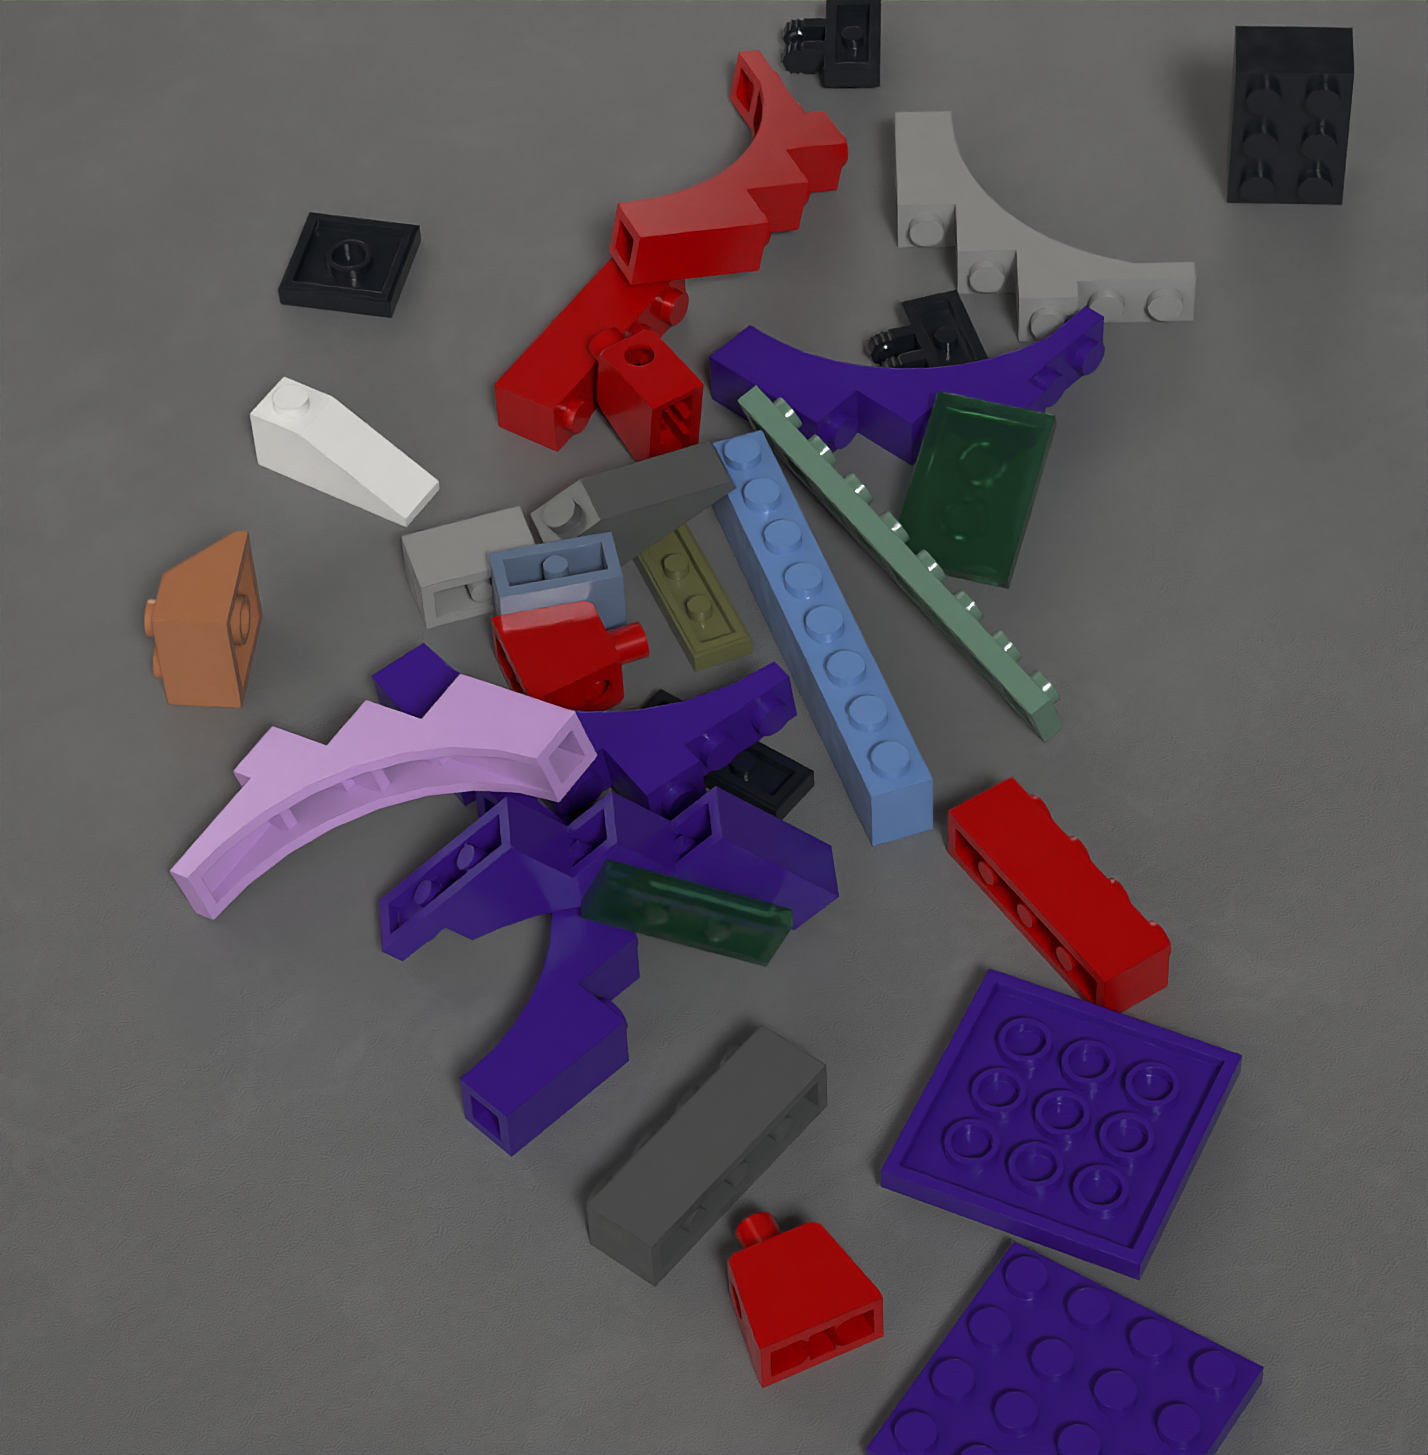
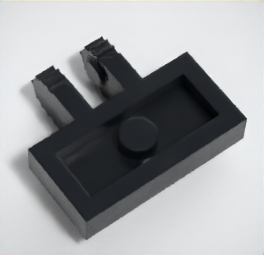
[781,0,881,88]
[866,289,988,368]

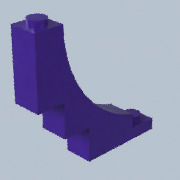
[379,786,839,961]

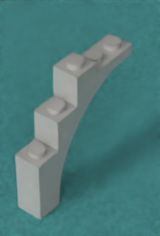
[895,111,1196,341]

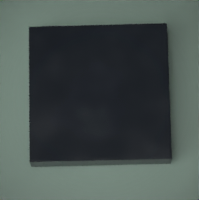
[278,212,421,318]

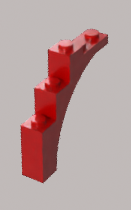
[609,50,848,285]

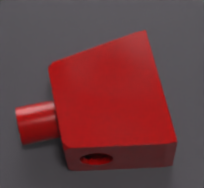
[589,327,704,462]
[491,600,650,712]
[727,1212,884,1388]

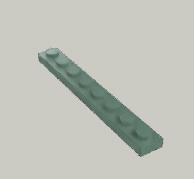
[737,385,1064,742]

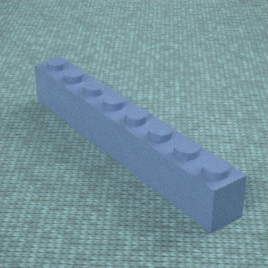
[711,430,933,847]

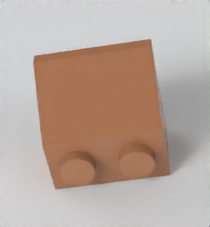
[144,531,263,708]

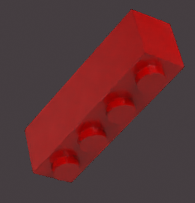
[494,256,689,452]
[948,776,1172,1013]

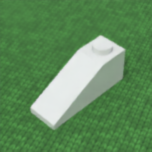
[250,377,440,528]

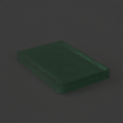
[898,391,1057,589]

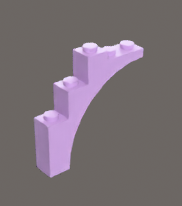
[170,674,597,920]

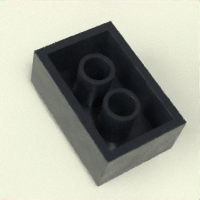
[1227,26,1354,205]

